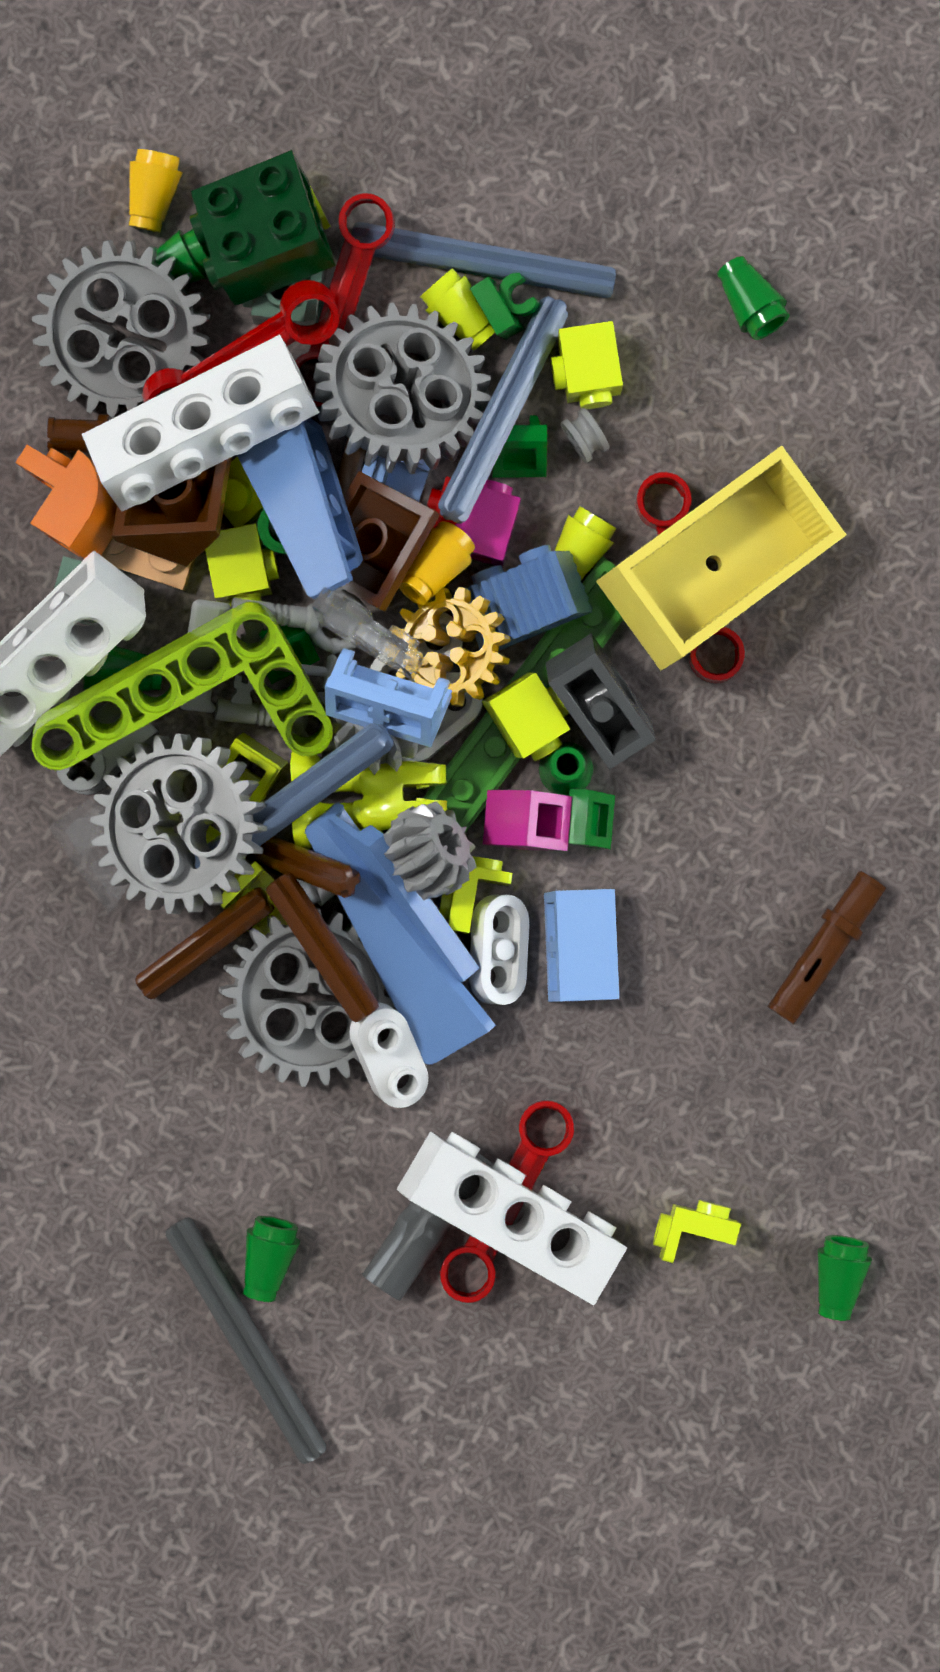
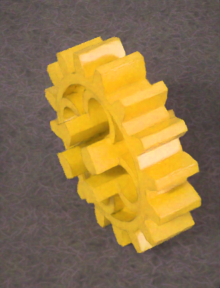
[389,587,511,707]

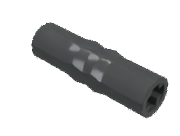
[362,1153,494,1301]

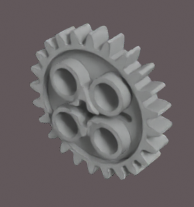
[32,239,211,419]
[312,303,491,474]
[90,734,267,914]
[219,907,395,1087]

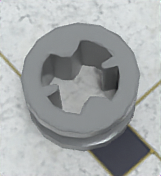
[561,408,610,464]

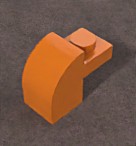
[15,445,117,560]

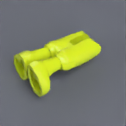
[290,752,447,849]

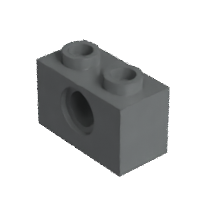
[546,633,656,770]

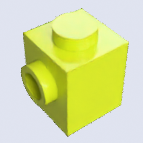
[551,321,623,409]
[205,524,279,606]
[481,672,570,761]

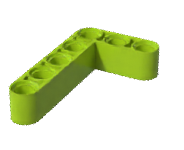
[32,602,333,770]

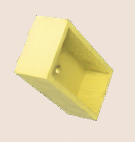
[596,446,846,671]

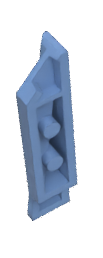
[237,418,363,598]
[305,802,496,1065]

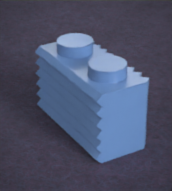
[466,545,592,651]

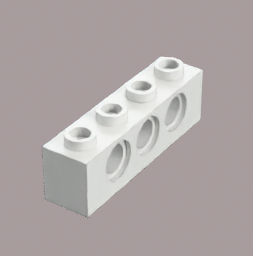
[82,335,319,512]
[0,550,146,756]
[397,1132,627,1305]

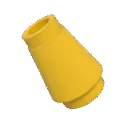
[129,149,183,232]
[399,521,475,605]

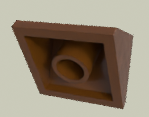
[112,457,232,567]
[340,471,440,612]

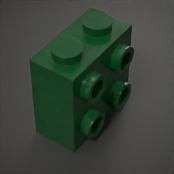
[190,150,336,306]

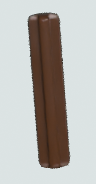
[246,836,361,898]
[266,873,379,1022]
[135,887,274,1000]

